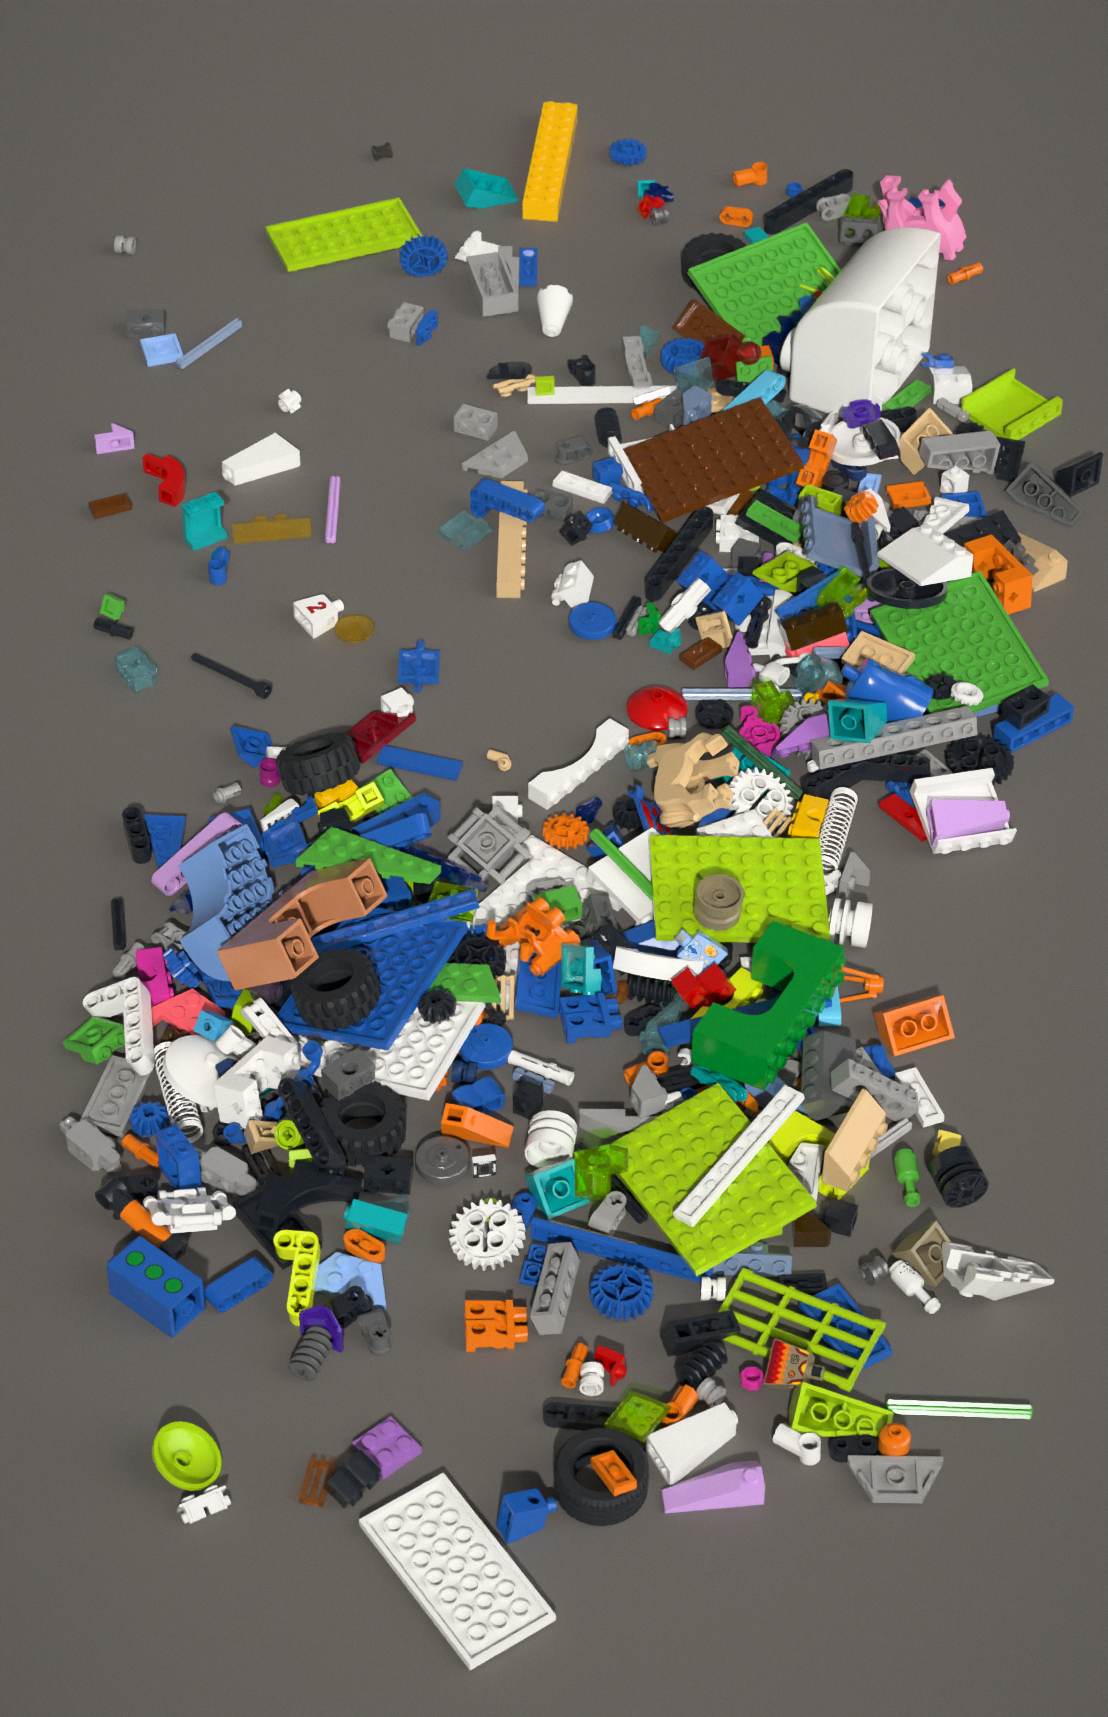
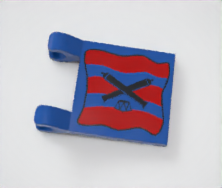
[628,785,675,835]

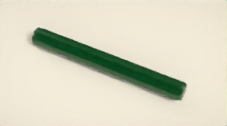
[721,725,803,801]

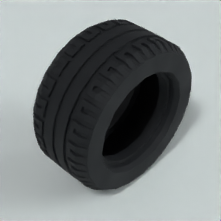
[554,1428,649,1526]

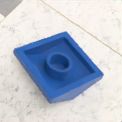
[230,726,273,768]

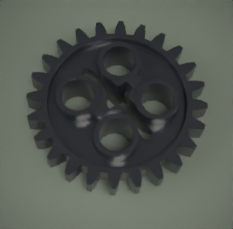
[946,735,1014,787]

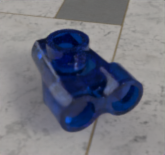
[643,183,674,203]

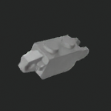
[59,1116,122,1175]
[195,1147,257,1198]

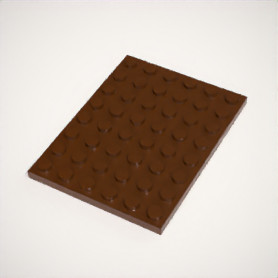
[623,397,804,523]

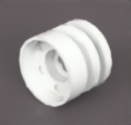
[828,898,873,948]
[525,1110,577,1169]

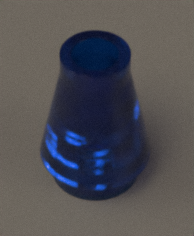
[576,797,602,824]

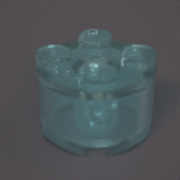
[794,654,843,694]

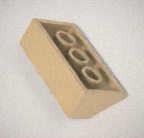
[822,1089,888,1192]

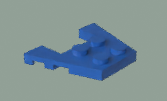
[260,796,319,868]
[197,967,267,1008]

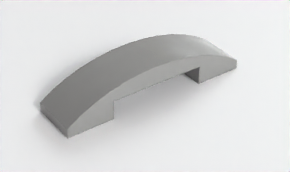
[622,336,652,388]

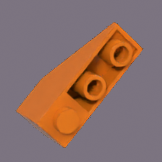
[441,1103,514,1148]

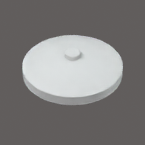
[829,417,901,466]
[163,1035,241,1108]

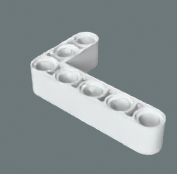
[83,977,155,1076]

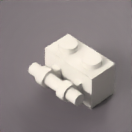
[551,560,594,608]

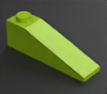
[789,1382,894,1437]

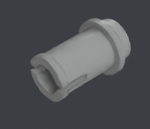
[213,782,241,804]

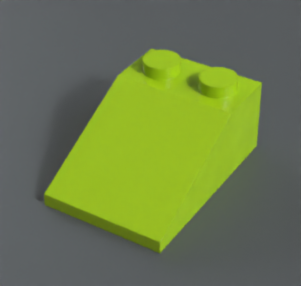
[753,551,818,592]

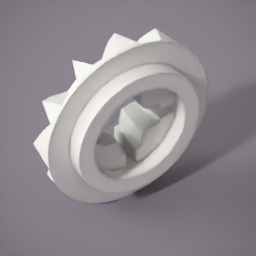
[951,682,983,706]

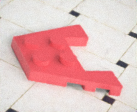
[151,989,226,1035]

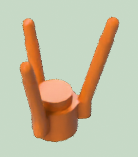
[840,967,884,1003]

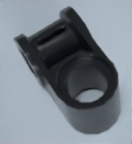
[567,354,596,387]
[880,406,917,433]
[118,1173,159,1205]
[325,1286,374,1329]

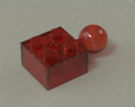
[695,333,761,382]

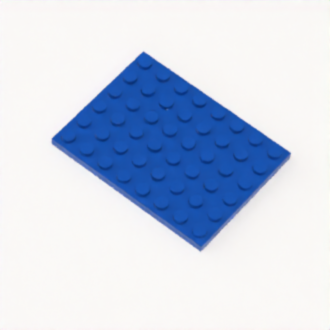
[276,908,468,1051]

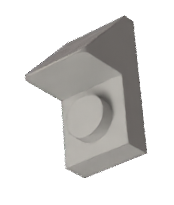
[838,852,870,898]

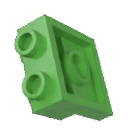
[63,1016,125,1065]

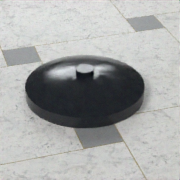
[866,568,948,609]

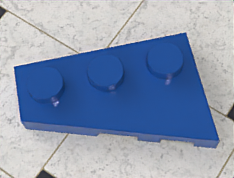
[143,814,186,867]

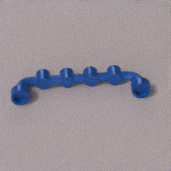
[223,1041,323,1144]

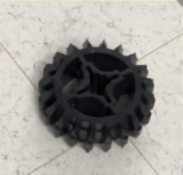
[447,933,506,980]

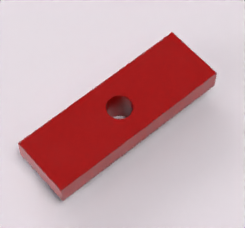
[879,793,927,842]

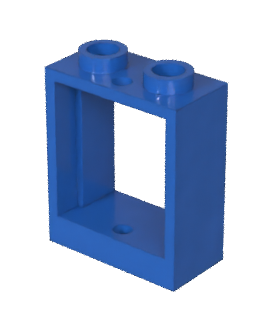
[155,1123,202,1190]

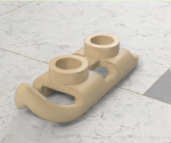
[493,374,535,397]

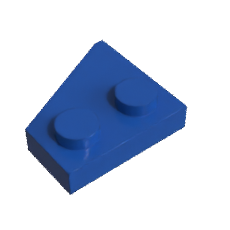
[941,491,987,518]

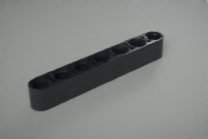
[764,169,854,235]
[645,507,713,601]

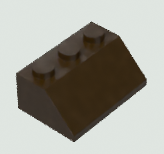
[613,503,679,553]
[780,602,848,652]

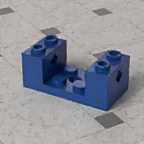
[676,551,764,626]

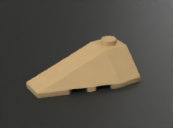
[1017,532,1068,592]

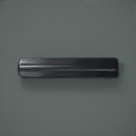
[613,596,642,640]
[111,898,126,951]

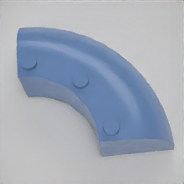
[179,824,275,981]

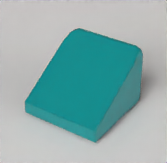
[637,180,655,198]

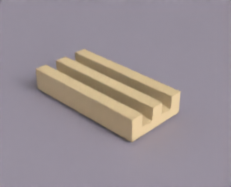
[763,808,792,838]
[492,975,515,1020]

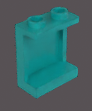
[181,491,227,551]

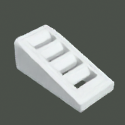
[260,798,299,833]

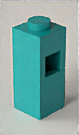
[343,1199,408,1244]

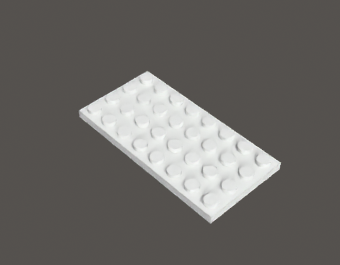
[359,1473,556,1670]

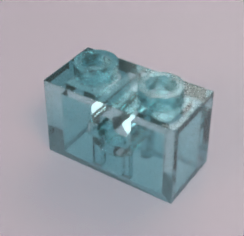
[114,647,158,693]

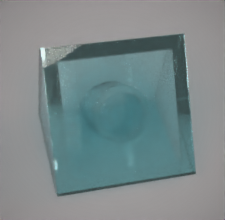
[674,357,713,392]

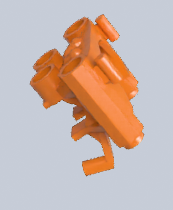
[486,897,581,976]

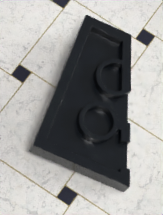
[994,437,1026,482]

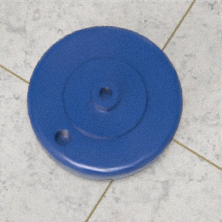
[568,602,616,640]
[459,1023,513,1070]

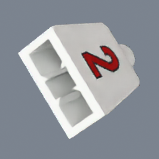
[293,594,344,639]

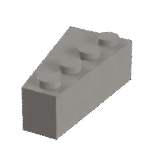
[918,431,1000,475]

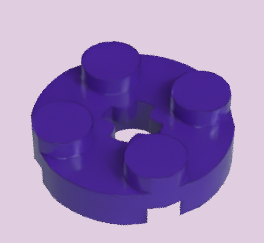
[842,399,881,429]

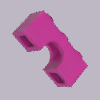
[135,947,174,1007]

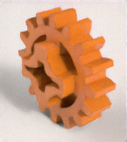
[543,813,589,850]

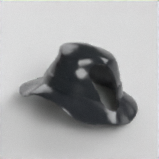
[773,404,823,449]

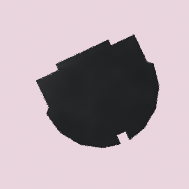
[486,361,532,379]

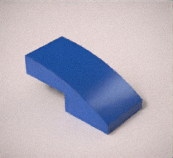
[766,484,804,506]

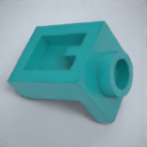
[649,628,682,655]

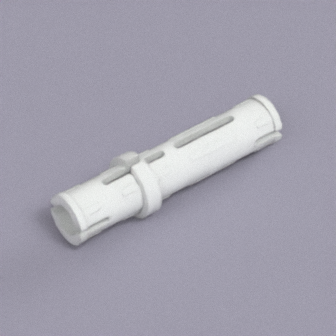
[508,1050,574,1086]

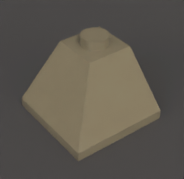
[892,1221,951,1287]

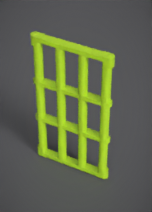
[718,1268,886,1392]

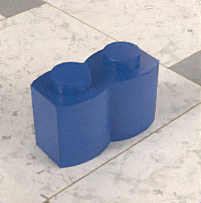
[452,1077,505,1114]

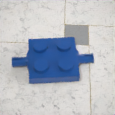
[398,640,440,693]

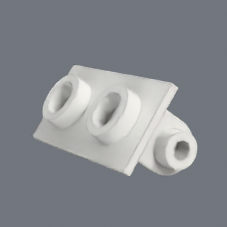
[177,1485,231,1524]

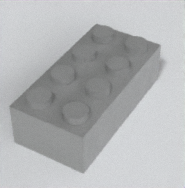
[466,252,518,317]

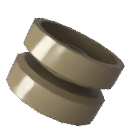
[693,874,744,931]

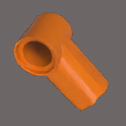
[732,162,767,187]
[623,1051,668,1087]
[660,1385,699,1429]

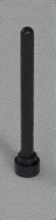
[191,653,272,699]

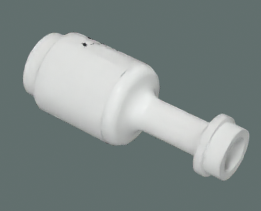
[889,1260,941,1314]

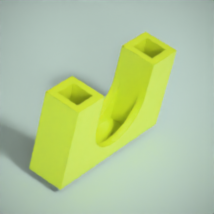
[769,1110,870,1200]

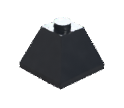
[1055,452,1103,497]

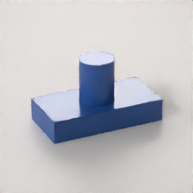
[864,1043,896,1081]

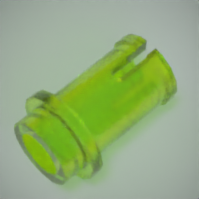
[263,795,284,817]

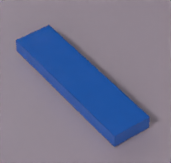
[377,746,463,781]

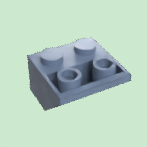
[681,385,712,426]

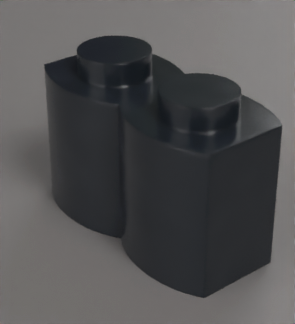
[323,1449,382,1509]

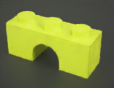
[317,782,385,822]

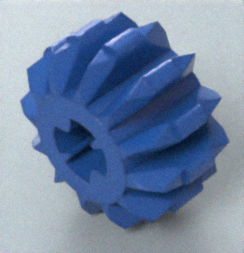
[130,1100,169,1139]

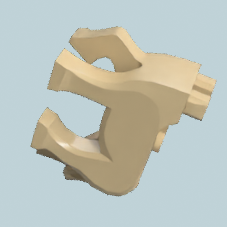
[647,732,740,828]

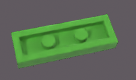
[882,379,932,412]
[746,500,804,543]

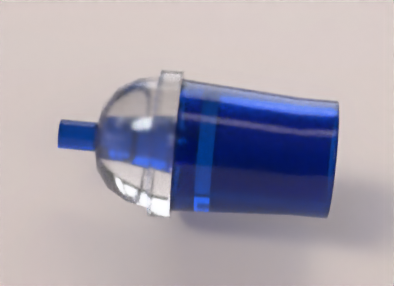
[169,892,193,915]

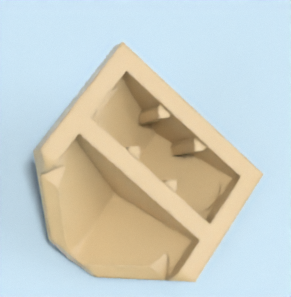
[695,611,732,648]

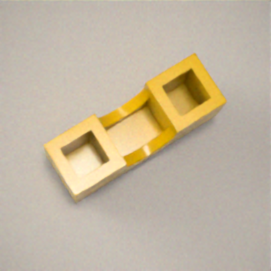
[788,794,829,839]

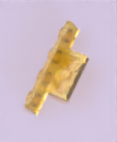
[232,513,312,544]

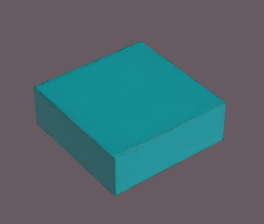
[743,226,768,244]

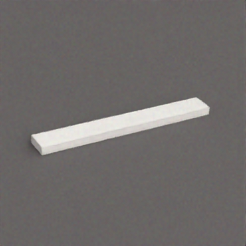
[527,386,676,404]
[673,1085,804,1228]

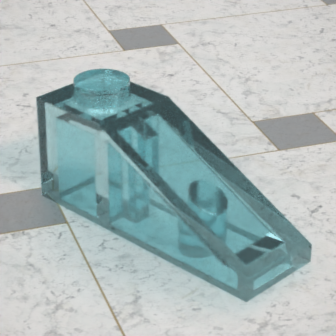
[639,995,684,1058]

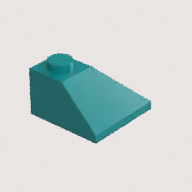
[524,1159,589,1220]

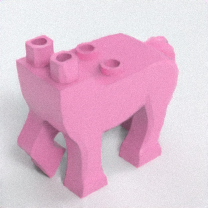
[877,175,966,260]

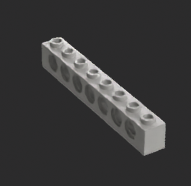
[811,706,977,769]

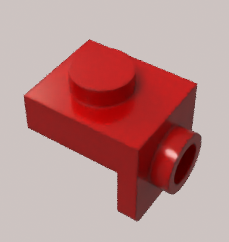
[637,195,669,219]
[594,1345,627,1387]

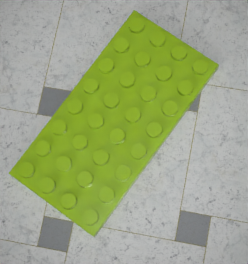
[265,198,423,272]

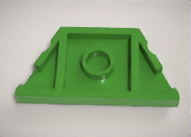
[428,963,501,1003]

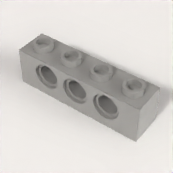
[831,1058,919,1122]
[530,1242,580,1335]

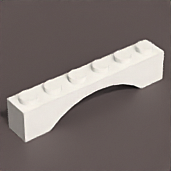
[528,718,629,810]

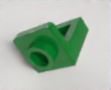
[638,603,661,635]

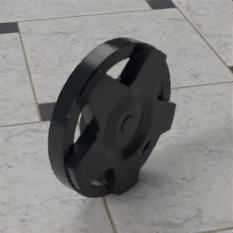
[695,699,734,729]

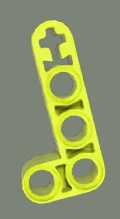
[274,1230,321,1326]

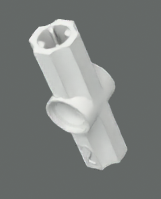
[658,578,711,634]

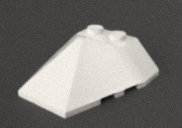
[942,1241,1055,1301]

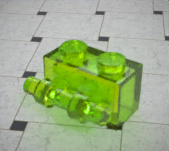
[844,194,881,233]
[816,567,868,619]

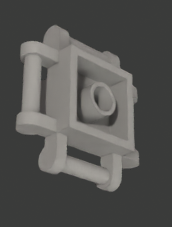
[446,805,531,888]

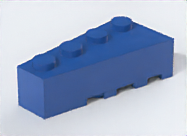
[352,793,440,852]

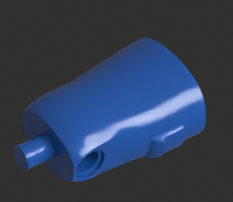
[840,658,933,724]

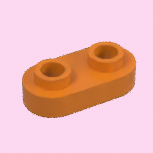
[343,1229,386,1264]

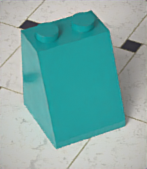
[828,698,887,744]

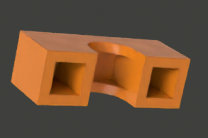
[796,429,838,488]

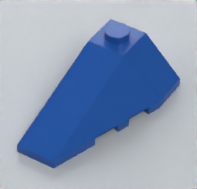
[620,920,681,958]

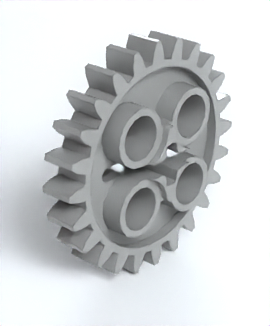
[779,699,829,760]

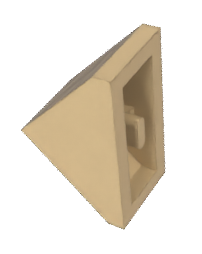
[244,1120,279,1154]

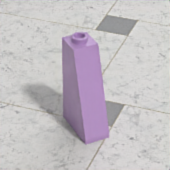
[926,799,1010,846]

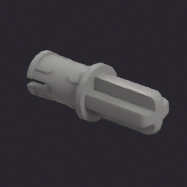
[112,942,145,979]

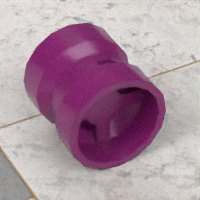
[259,758,280,787]

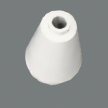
[537,285,573,337]

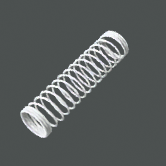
[818,787,858,876]
[154,1042,203,1143]

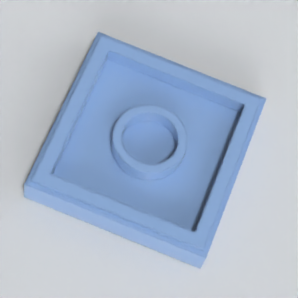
[140,333,183,367]

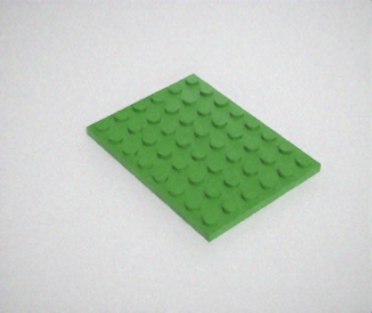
[687,222,841,348]
[870,571,1049,714]

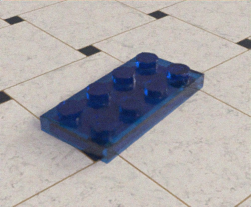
[399,845,488,892]

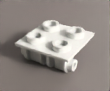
[455,231,499,262]

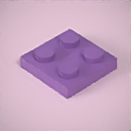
[352,1416,422,1480]

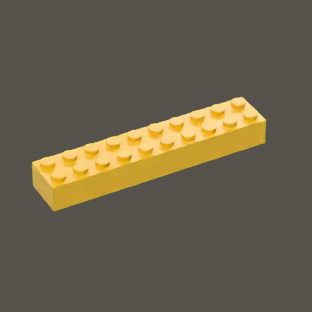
[523,101,578,221]

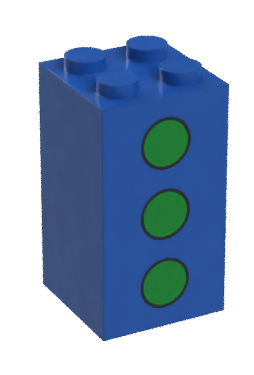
[106,1236,205,1338]

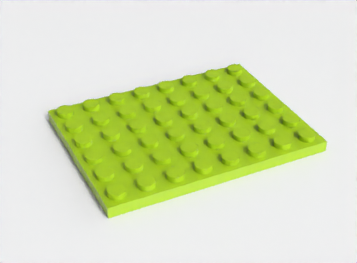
[648,835,831,943]
[601,1083,817,1277]

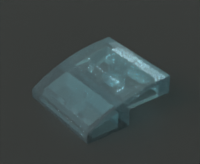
[438,510,494,550]

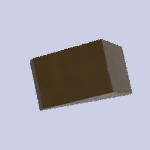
[792,1212,832,1247]

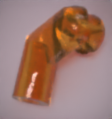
[604,983,629,1005]

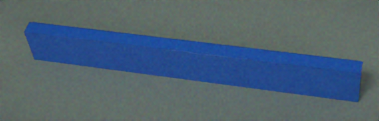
[310,889,480,953]
[658,997,832,1048]
[530,1217,713,1283]

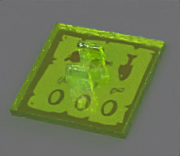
[604,1390,671,1442]

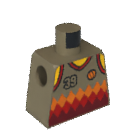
[764,1339,825,1390]

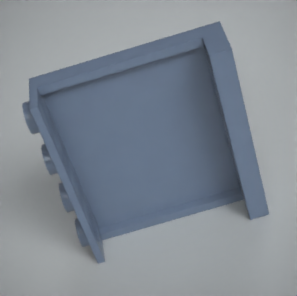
[801,495,880,577]

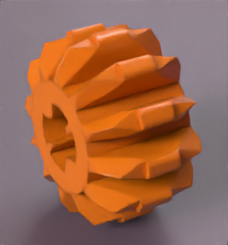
[844,491,879,524]

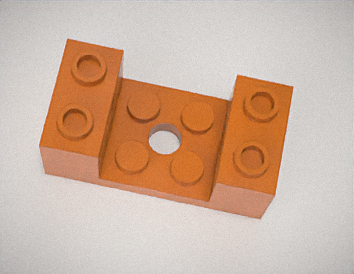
[964,534,1033,615]

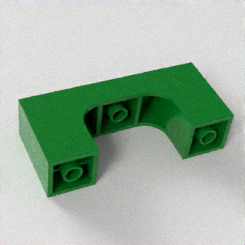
[691,921,846,1091]

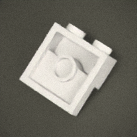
[716,515,759,552]

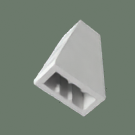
[222,433,300,486]
[646,1402,738,1486]

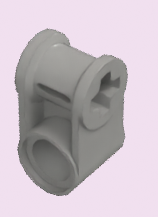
[816,194,851,221]
[151,922,190,957]
[588,1191,626,1236]

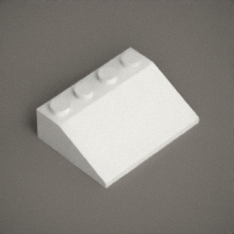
[877,524,973,586]

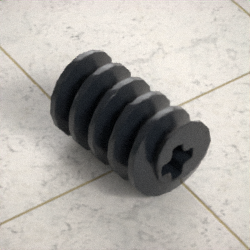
[594,407,622,448]
[628,974,676,1008]
[675,1341,728,1392]

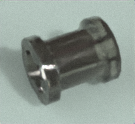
[371,142,393,161]

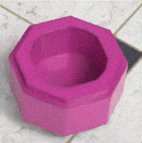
[740,1366,764,1391]

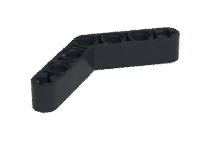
[802,754,931,799]

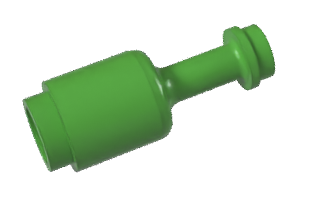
[894,1149,920,1207]

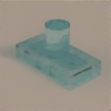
[638,325,661,358]

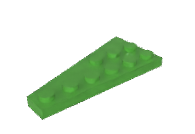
[296,826,441,884]

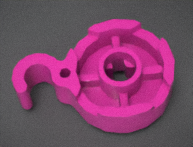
[739,705,780,757]

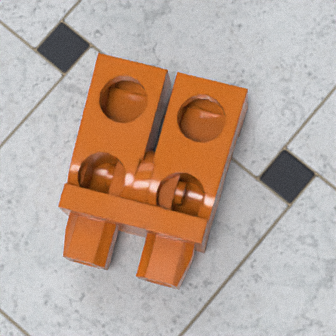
[464,1300,528,1352]

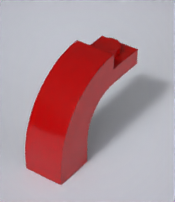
[142,453,186,507]

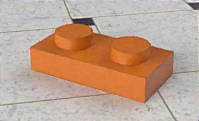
[591,1450,637,1496]

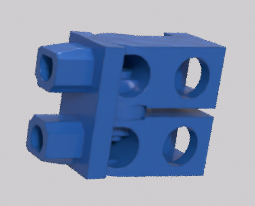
[559,993,623,1044]

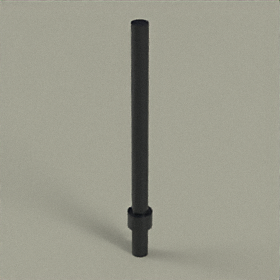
[851,522,875,602]

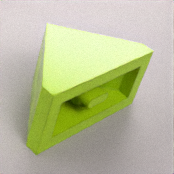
[231,989,265,1036]

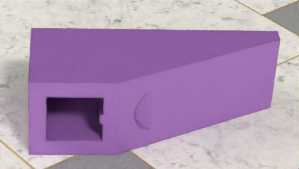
[724,631,755,688]
[772,713,830,758]

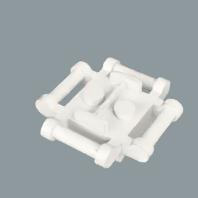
[143,1187,236,1233]

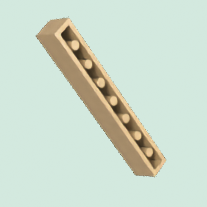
[497,481,528,598]

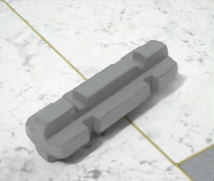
[936,398,969,422]
[626,606,646,637]

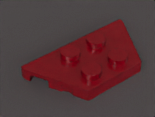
[345,712,416,763]

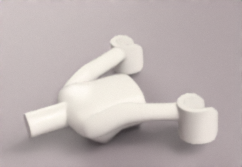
[753,653,813,701]

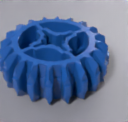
[399,233,447,277]
[661,337,710,378]
[589,1262,654,1322]

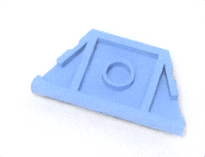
[301,1252,386,1312]

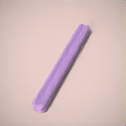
[325,476,340,544]

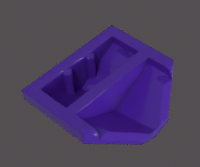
[299,1305,343,1353]

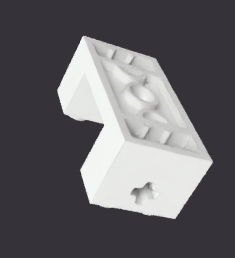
[213,1036,301,1129]

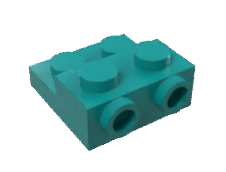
[561,943,602,995]

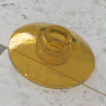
[335,614,375,643]

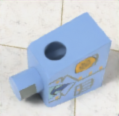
[674,929,728,973]

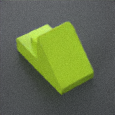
[286,1145,312,1175]

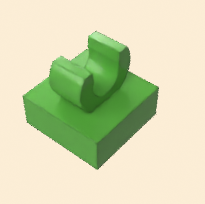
[100,593,126,620]

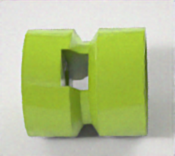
[274,1119,305,1150]

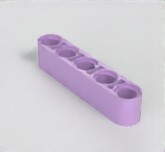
[151,812,242,896]

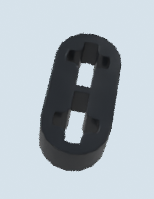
[624,1005,662,1036]

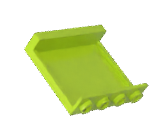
[961,368,1063,440]

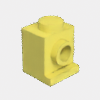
[932,1130,961,1156]

